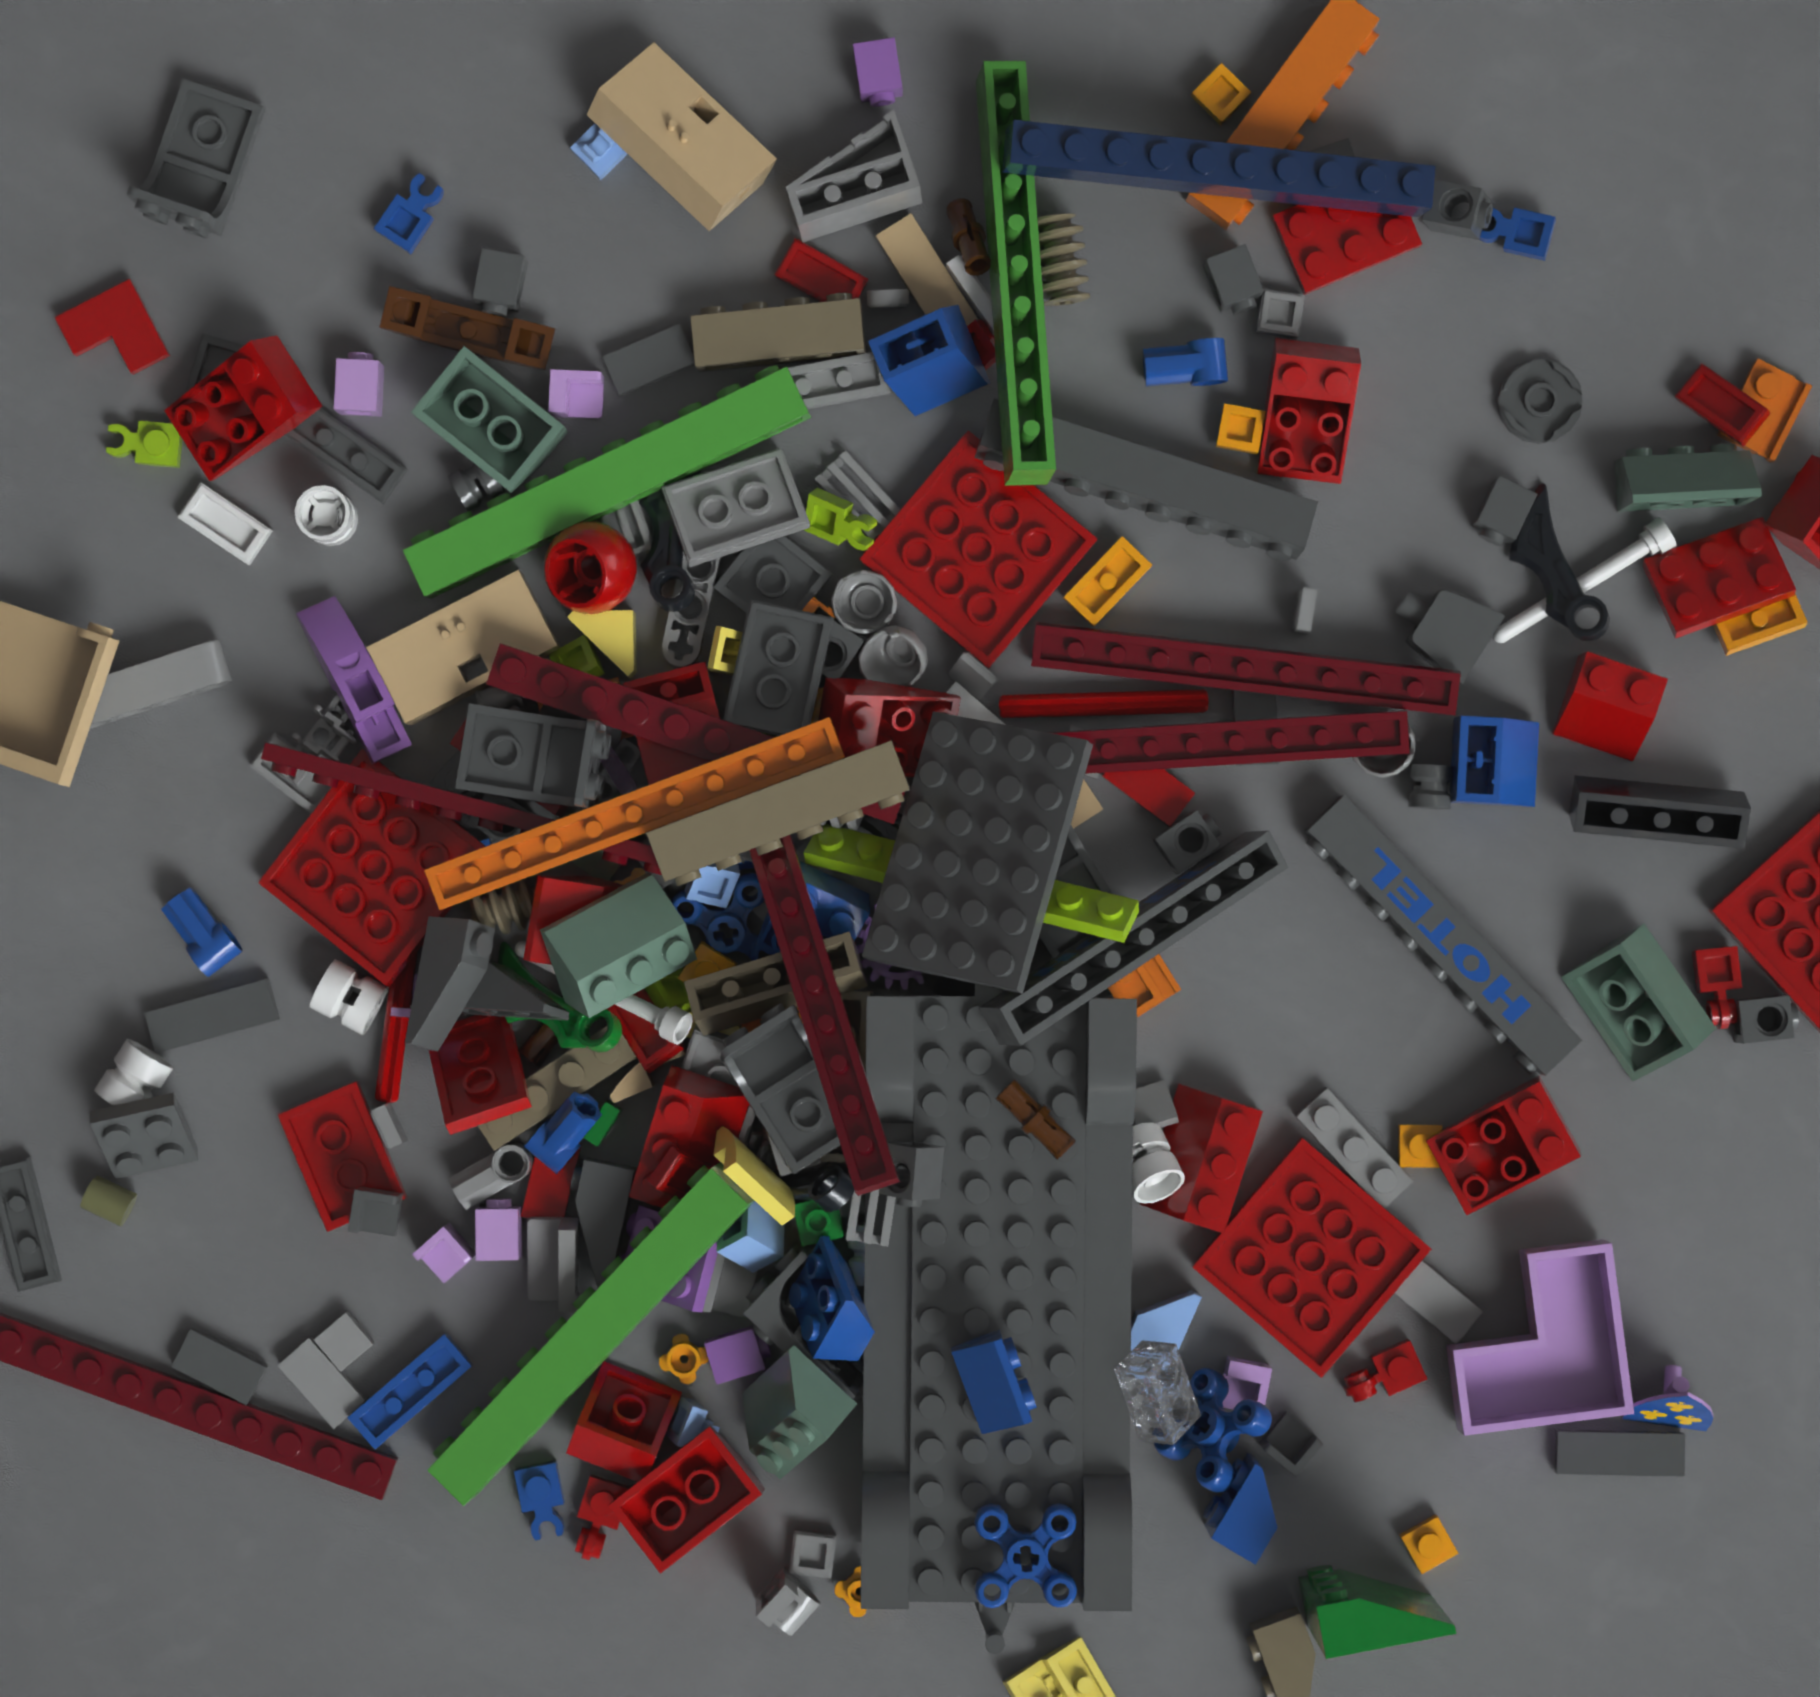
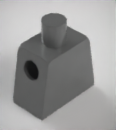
[1395,589,1505,685]

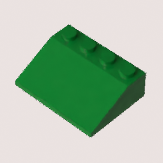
[1298,1565,1456,1659]

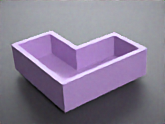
[1446,1239,1634,1436]

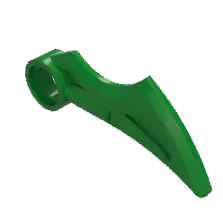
[498,942,622,1053]

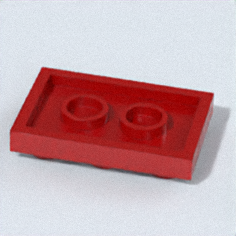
[1271,204,1422,295]
[1642,516,1796,639]
[429,1015,532,1135]
[278,1081,408,1232]

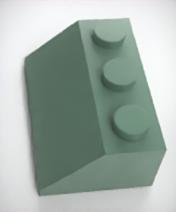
[411,346,568,493]
[1614,444,1762,512]
[540,872,697,1018]
[1561,923,1717,1082]
[742,1345,857,1479]

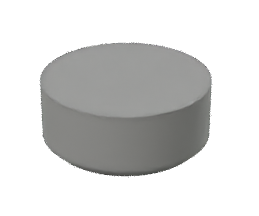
[867,289,909,308]

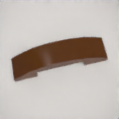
[379,286,555,370]

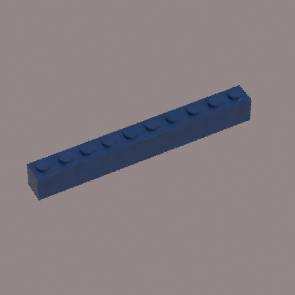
[1002,120,1436,217]

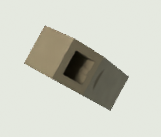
[1246,1606,1316,1697]

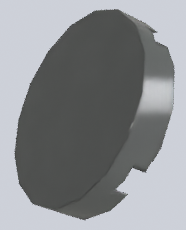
[1497,359,1582,444]

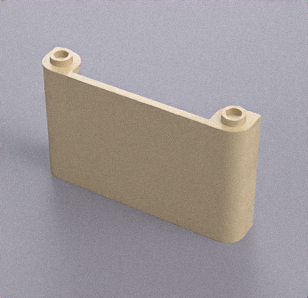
[0,601,119,787]

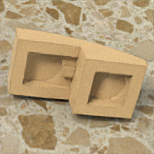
[610,1041,687,1103]

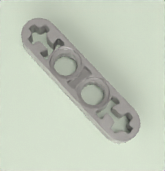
[662,552,721,668]

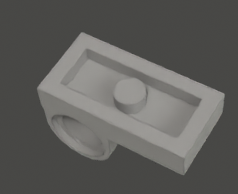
[755,1566,821,1636]

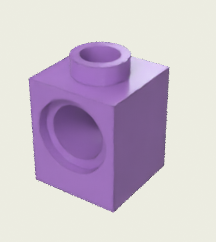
[853,37,903,107]
[704,1324,772,1385]

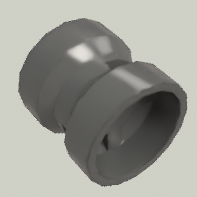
[448,463,505,512]
[1408,764,1453,809]

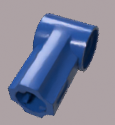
[1142,338,1228,387]
[161,887,243,977]
[524,1091,602,1174]

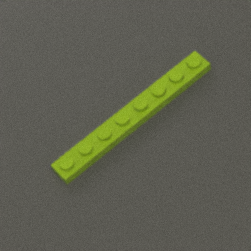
[804,824,1139,943]

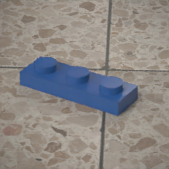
[347,1333,474,1450]

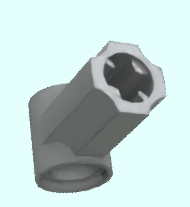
[448,1142,534,1210]

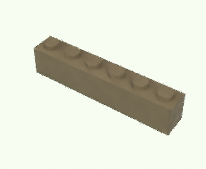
[646,741,910,886]

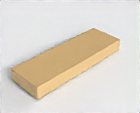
[875,213,978,326]

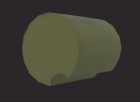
[80,1175,137,1227]

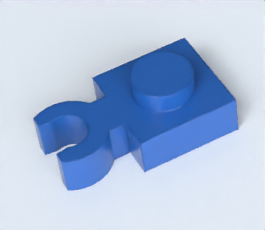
[374,173,444,255]
[1479,208,1556,261]
[514,1460,565,1541]

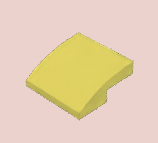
[713,1127,795,1226]
[1002,1637,1116,1697]

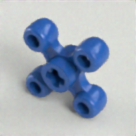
[671,873,765,961]
[1153,1368,1272,1493]
[974,1503,1077,1608]

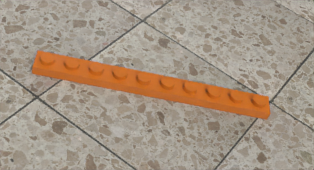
[424,717,845,910]

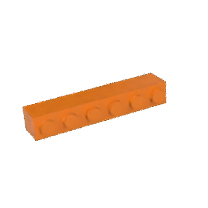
[1186,0,1380,231]

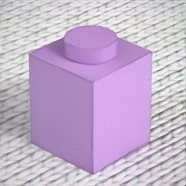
[334,352,384,417]
[475,1198,523,1261]

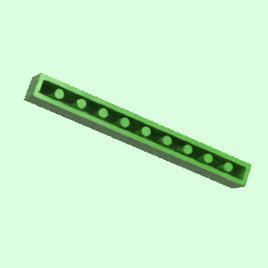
[976,61,1056,486]
[403,365,812,599]
[427,1162,755,1506]

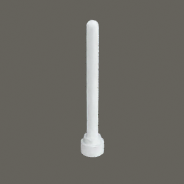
[1493,517,1677,643]
[515,941,693,1045]

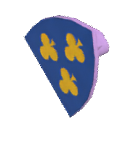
[1622,1365,1714,1432]

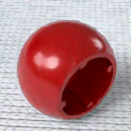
[544,522,637,614]

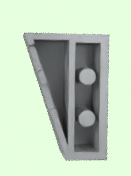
[785,109,923,243]

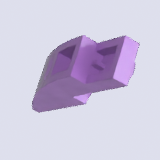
[296,596,412,764]

